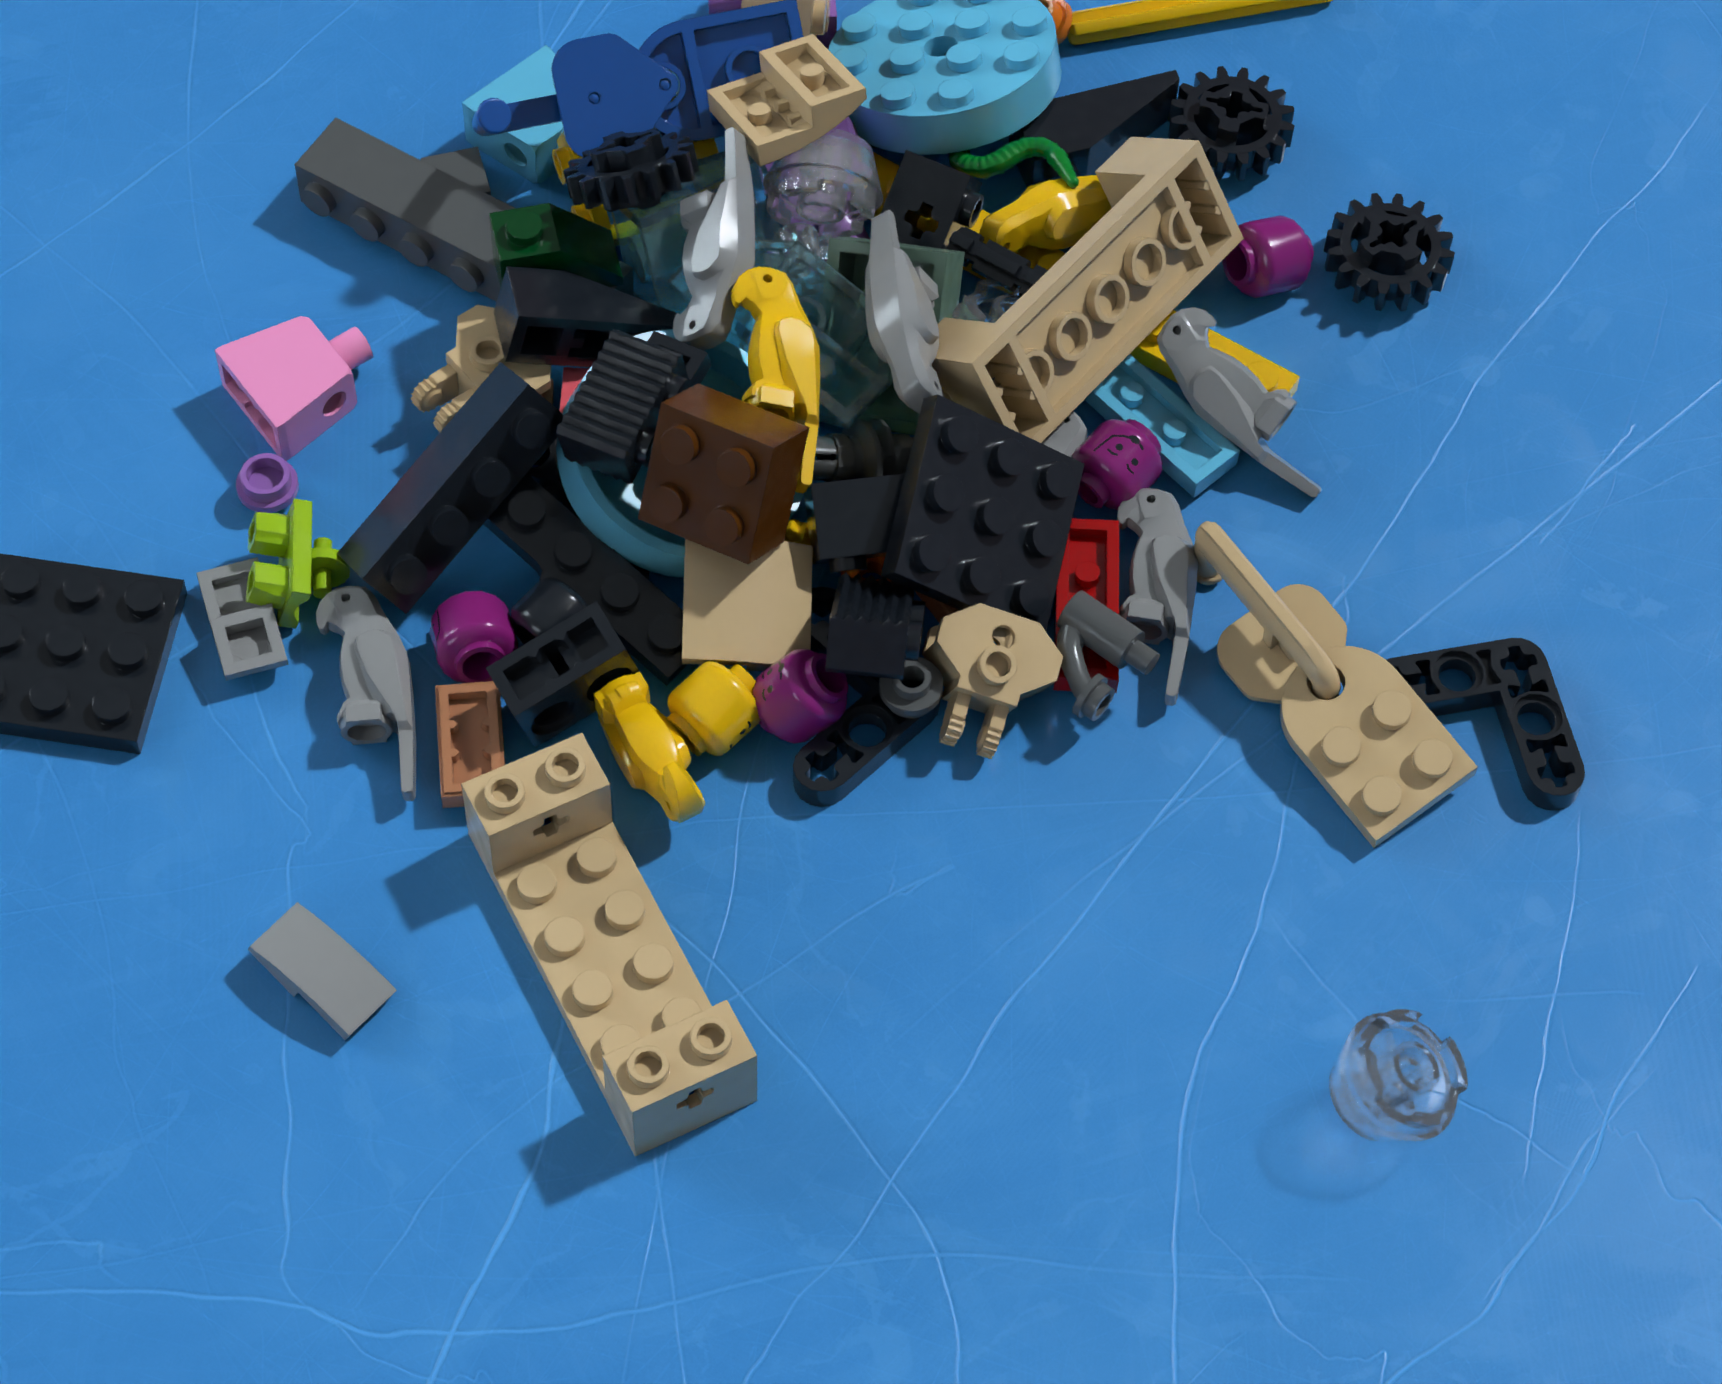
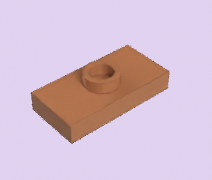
[435,681,505,808]

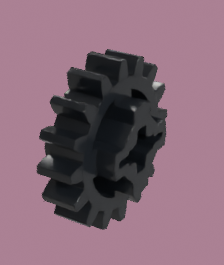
[1168,66,1295,181]
[563,129,699,212]
[1324,193,1455,311]

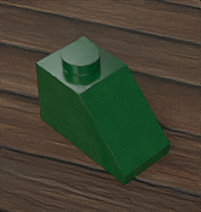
[489,203,623,288]

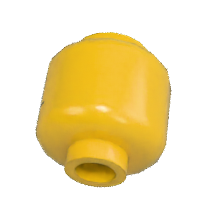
[666,661,761,756]

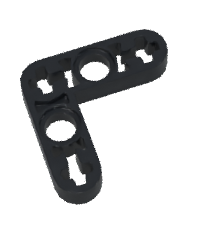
[793,587,940,807]
[1386,638,1585,811]

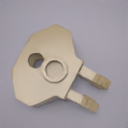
[410,305,554,432]
[922,603,1063,759]

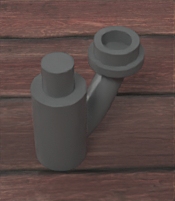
[1056,590,1160,721]

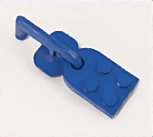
[472,0,804,158]

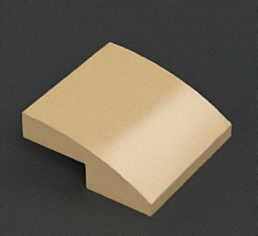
[707,34,867,167]
[682,539,813,671]

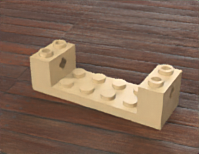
[932,137,1244,443]
[461,733,757,1157]

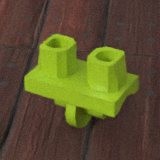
[246,498,350,629]

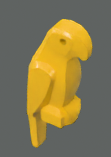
[979,175,1112,254]
[731,266,820,493]
[593,672,706,823]

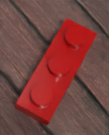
[1053,518,1119,693]

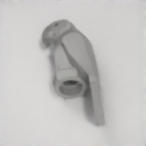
[673,127,755,351]
[865,210,944,414]
[1157,307,1322,497]
[1117,488,1198,706]
[316,586,416,801]

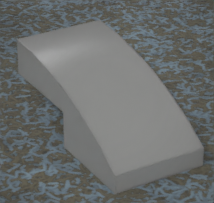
[196,557,288,681]
[248,902,397,1040]

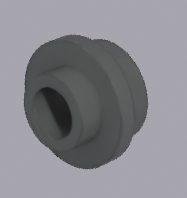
[879,657,943,719]

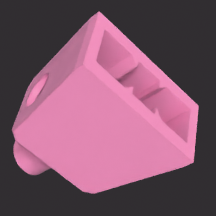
[215,316,373,461]

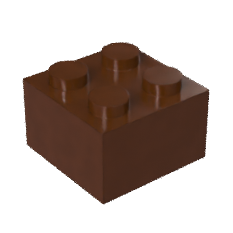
[638,383,810,565]

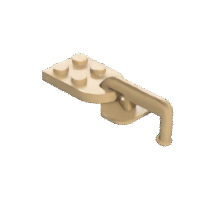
[1194,521,1478,848]

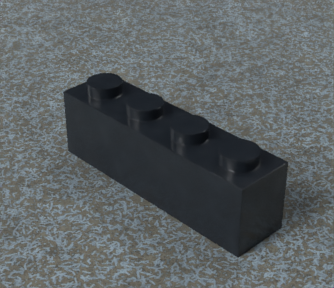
[337,362,563,614]

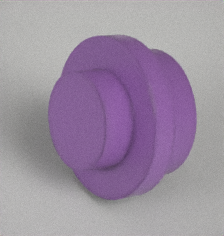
[236,453,299,513]

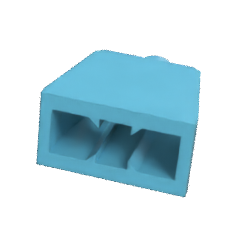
[462,45,563,183]

